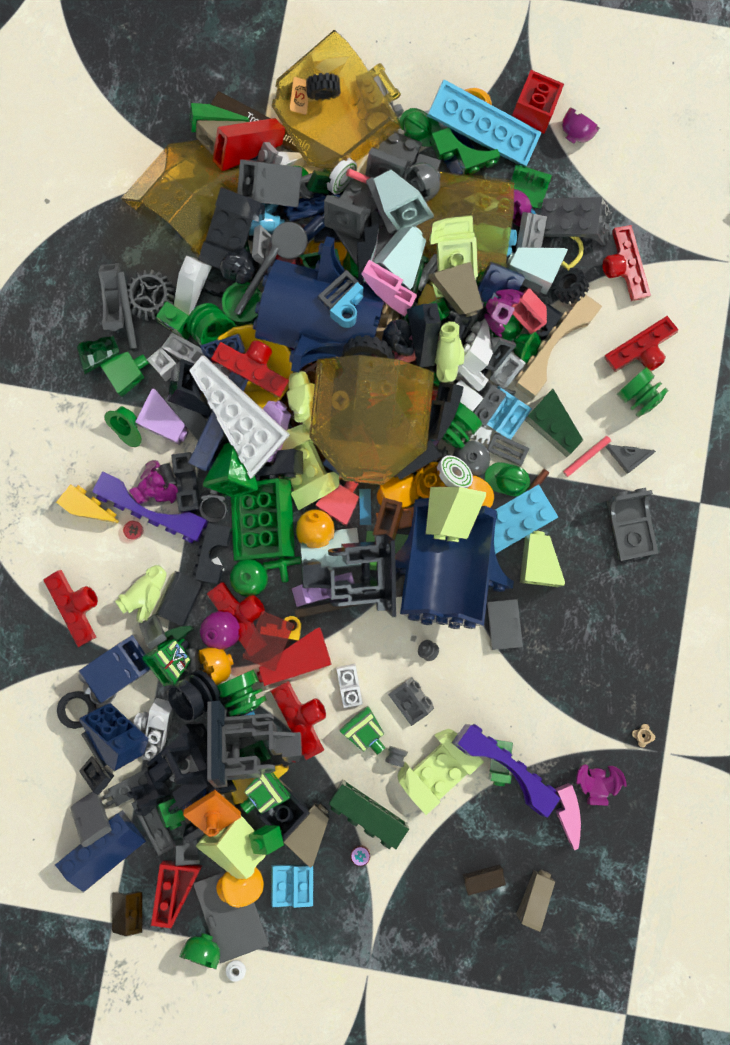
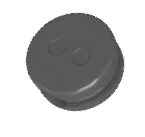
[271,222,308,259]

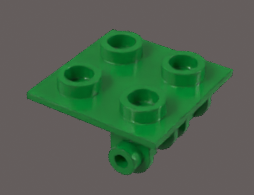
[508,164,552,210]

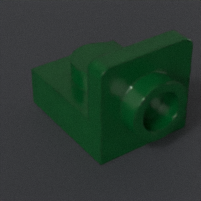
[306,168,331,194]

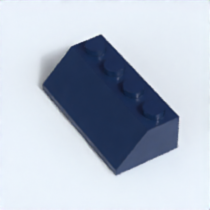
[55,810,146,892]

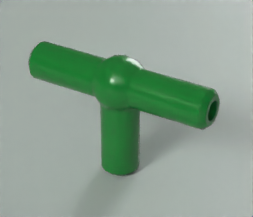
[263,556,302,582]

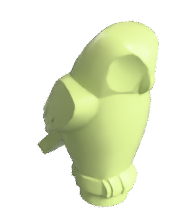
[435,321,464,383]
[287,371,321,429]
[115,565,167,623]

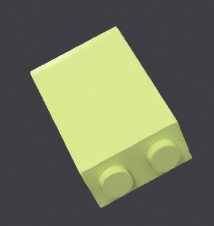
[426,487,486,542]
[520,531,565,587]
[196,816,266,879]

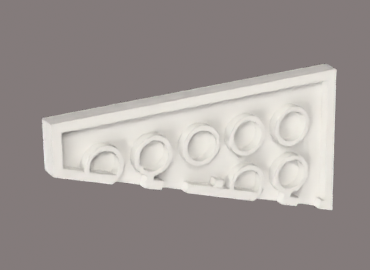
[190,355,290,479]

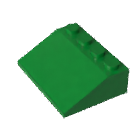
[231,478,295,561]

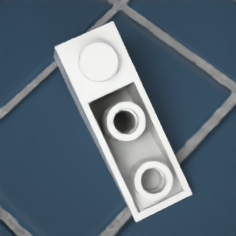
[463,319,493,376]
[141,698,173,761]

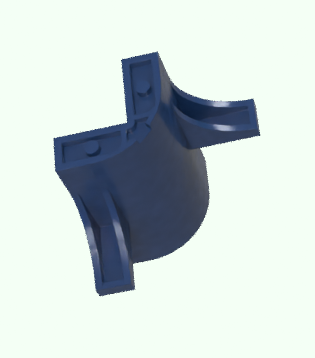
[253,237,385,373]
[395,498,514,629]

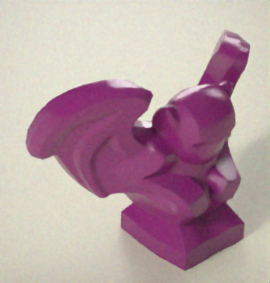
[484,289,524,337]
[129,460,178,504]
[576,764,627,806]

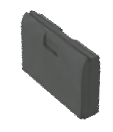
[487,599,523,650]
[70,791,112,847]

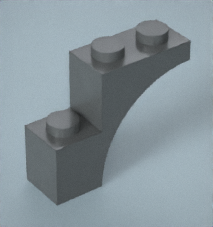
[98,263,124,331]

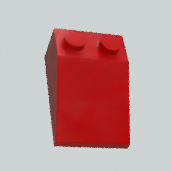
[512,70,564,134]

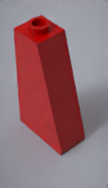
[213,118,285,171]
[257,628,332,686]

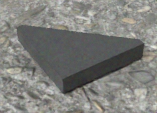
[606,444,656,474]

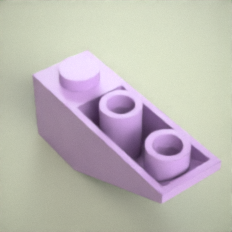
[292,573,355,607]

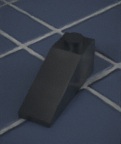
[407,303,441,368]

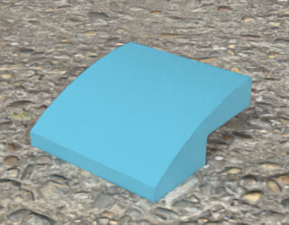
[487,386,532,440]
[271,865,313,908]

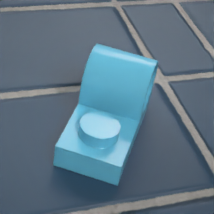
[330,282,363,328]

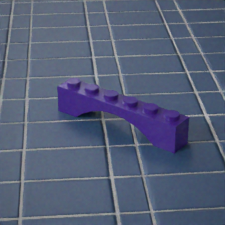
[92,471,208,543]
[452,724,561,818]

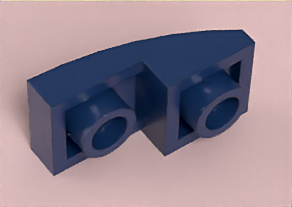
[200,334,246,363]

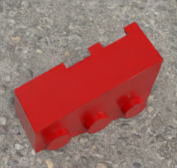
[151,860,203,928]

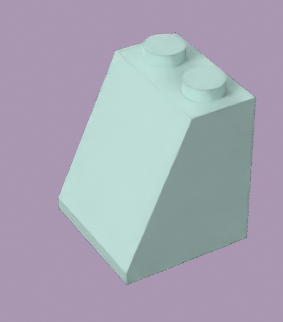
[374,170,434,230]
[373,227,426,290]
[505,248,567,295]

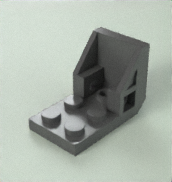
[365,129,422,181]
[324,179,378,239]

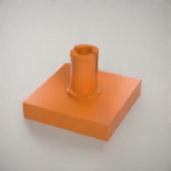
[184,790,241,837]

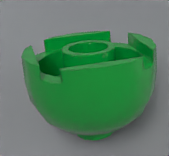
[229,559,268,597]
[179,933,220,970]

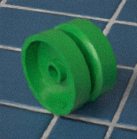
[222,282,262,327]

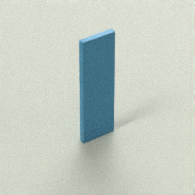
[359,489,371,525]

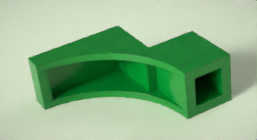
[430,127,500,175]

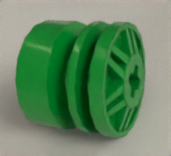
[186,303,236,345]
[617,367,669,418]
[442,402,483,449]
[217,669,267,717]

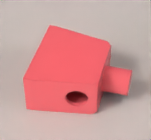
[512,288,547,334]
[316,480,359,527]

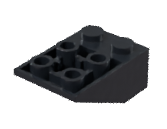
[167,358,213,417]

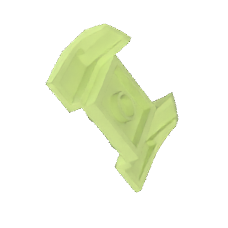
[429,215,478,298]
[282,424,339,510]
[397,729,484,815]

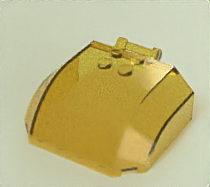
[272,30,401,169]

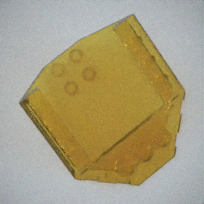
[121,140,240,257]
[415,171,514,271]
[309,355,434,485]

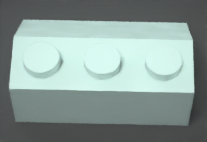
[301,528,361,569]

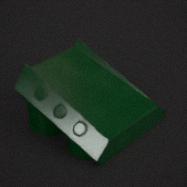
[77,336,119,375]

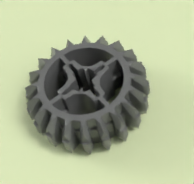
[126,269,175,321]

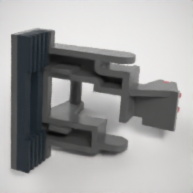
[207,701,303,788]

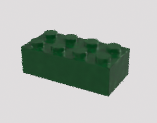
[329,780,409,849]

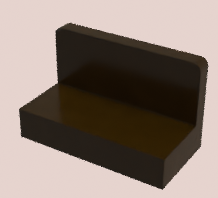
[462,864,506,895]
[112,891,142,936]

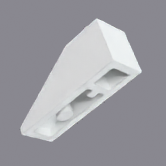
[174,256,212,315]
[161,333,203,364]

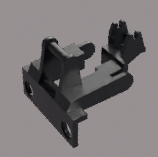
[302,534,396,617]
[126,724,237,816]

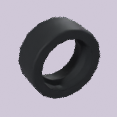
[56,691,97,729]

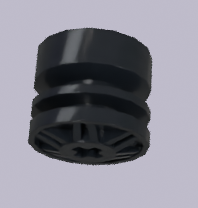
[167,670,220,723]

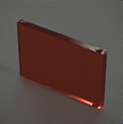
[243,611,294,671]

